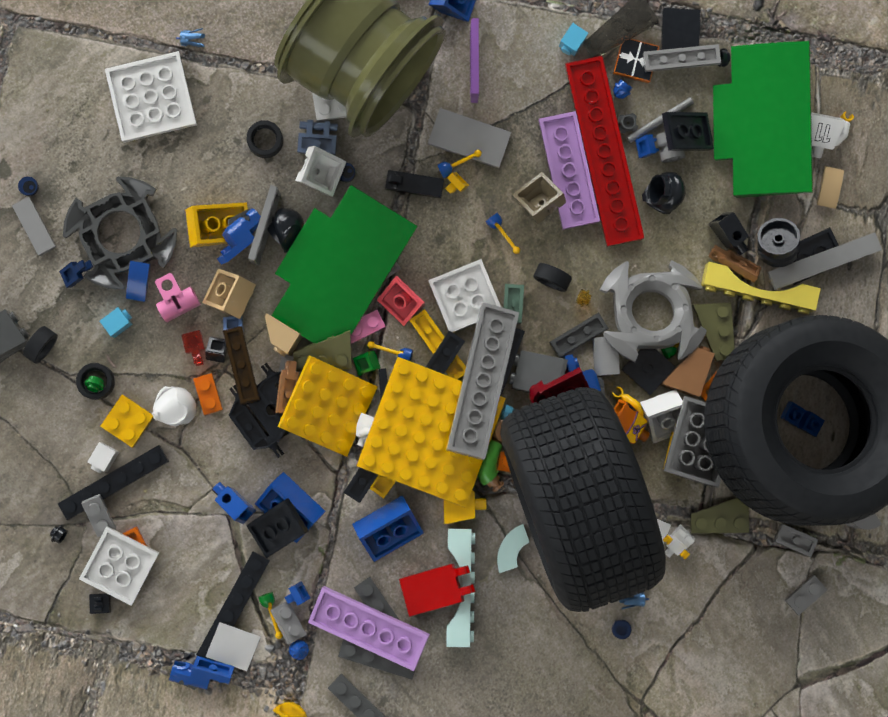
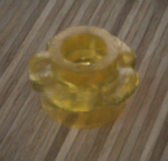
[576,289,592,307]

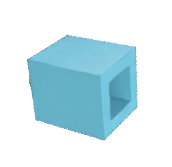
[559,23,588,57]
[100,307,133,338]

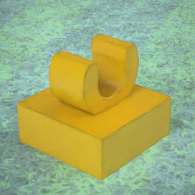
[445,172,469,194]

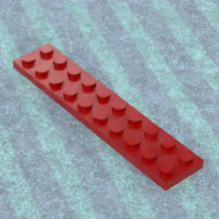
[565,56,644,247]

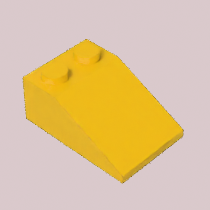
[185,202,248,247]

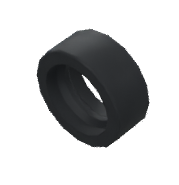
[247,120,283,158]
[533,263,572,292]
[23,326,58,364]
[76,363,115,400]

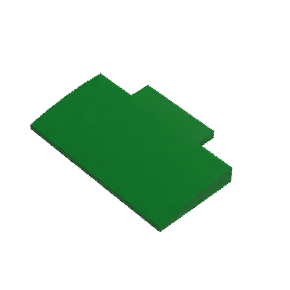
[713,41,813,198]
[272,185,418,343]

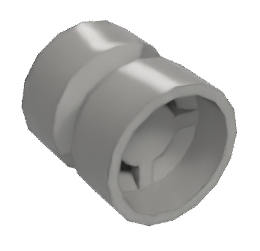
[656,132,685,163]

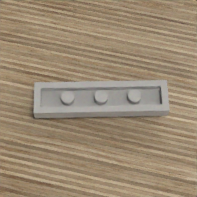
[643,44,721,72]

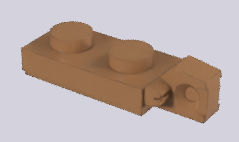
[708,245,761,283]
[275,361,299,414]

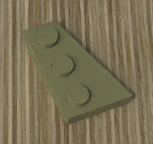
[692,302,735,361]
[293,330,352,371]
[690,498,749,533]

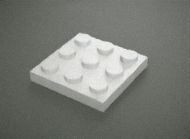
[428,259,501,333]
[79,526,159,606]

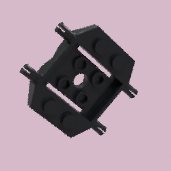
[229,363,291,458]

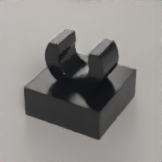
[89,593,111,614]

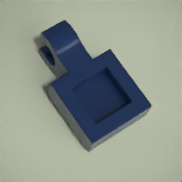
[59,260,93,288]

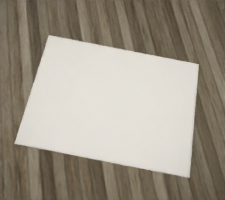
[206,622,260,671]

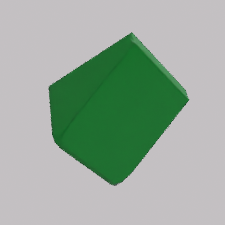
[353,351,381,376]

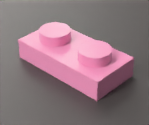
[351,310,386,344]

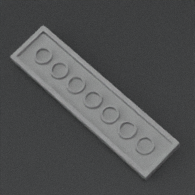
[446,302,519,461]

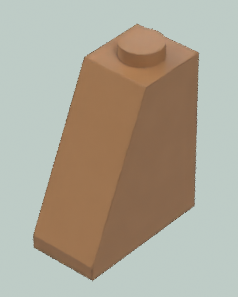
[661,346,715,398]

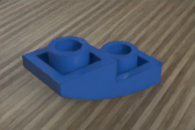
[126,261,150,302]
[780,401,825,437]

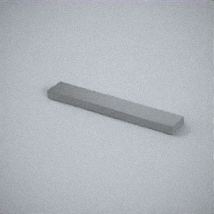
[767,233,882,290]

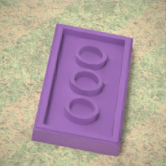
[470,18,479,103]

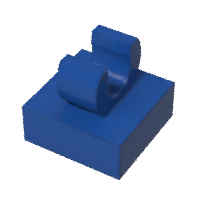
[635,134,659,158]
[285,581,310,606]

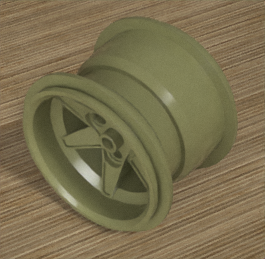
[274,0,446,138]

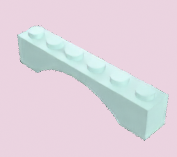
[446,528,475,647]

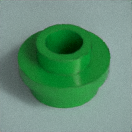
[85,376,104,392]

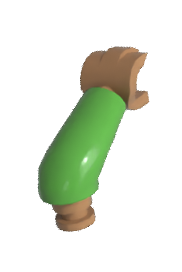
[478,420,504,492]

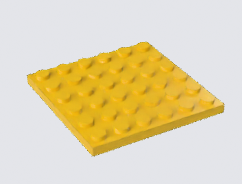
[356,357,506,507]

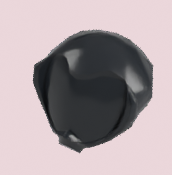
[642,172,686,214]
[267,208,305,253]

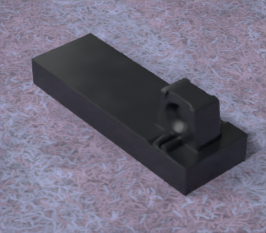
[385,170,444,199]

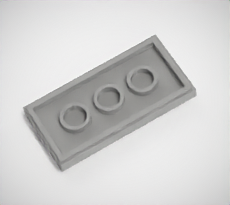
[428,108,511,169]
[248,185,281,266]

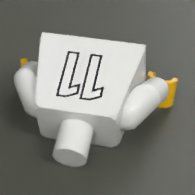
[811,111,854,158]

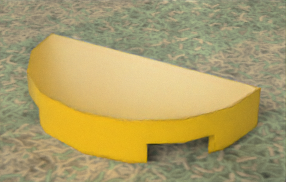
[272,702,307,717]

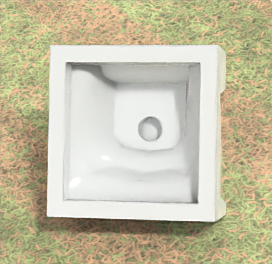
[295,146,346,197]

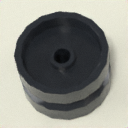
[757,218,800,267]

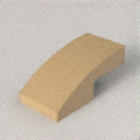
[816,166,844,209]

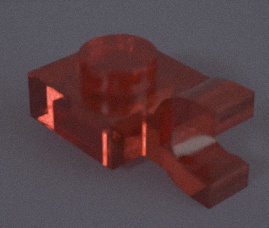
[181,330,205,366]

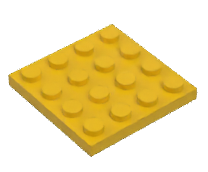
[277,355,378,457]

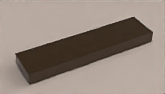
[223,326,260,405]

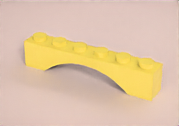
[701,262,821,315]

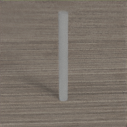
[626,97,694,143]

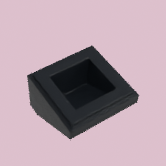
[205,337,227,363]

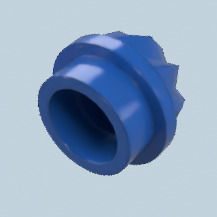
[613,79,633,99]
[289,640,309,660]

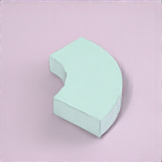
[497,524,529,573]

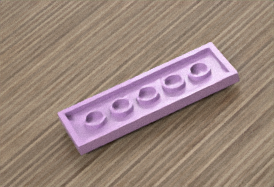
[538,111,600,230]
[308,586,430,671]

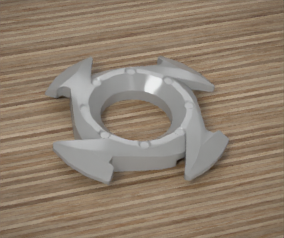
[599,260,707,362]

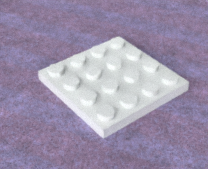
[105,51,197,143]

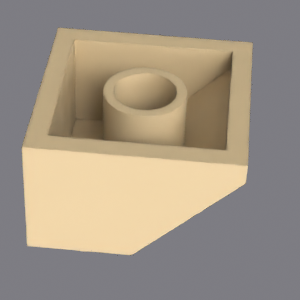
[202,268,256,319]
[265,314,303,357]

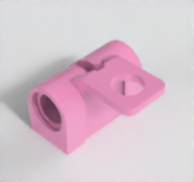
[155,273,201,322]

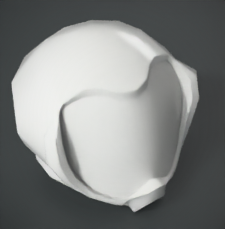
[152,386,196,427]

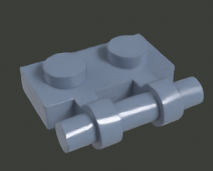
[297,120,338,156]

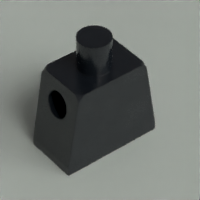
[709,212,749,255]

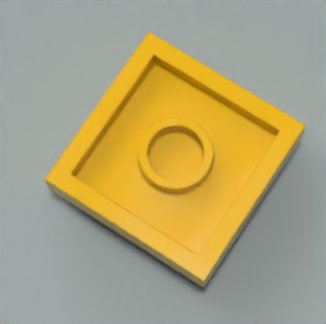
[100,394,154,448]

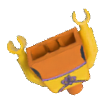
[612,387,650,444]

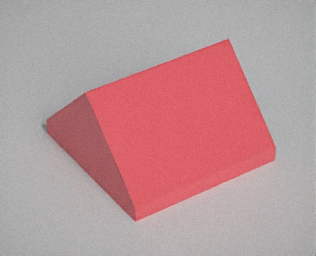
[377,276,425,326]

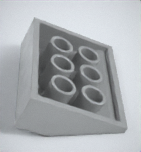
[663,396,721,487]

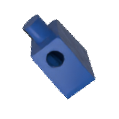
[212,482,257,524]

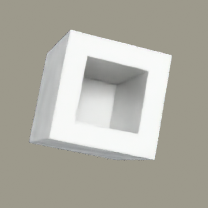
[88,442,119,473]

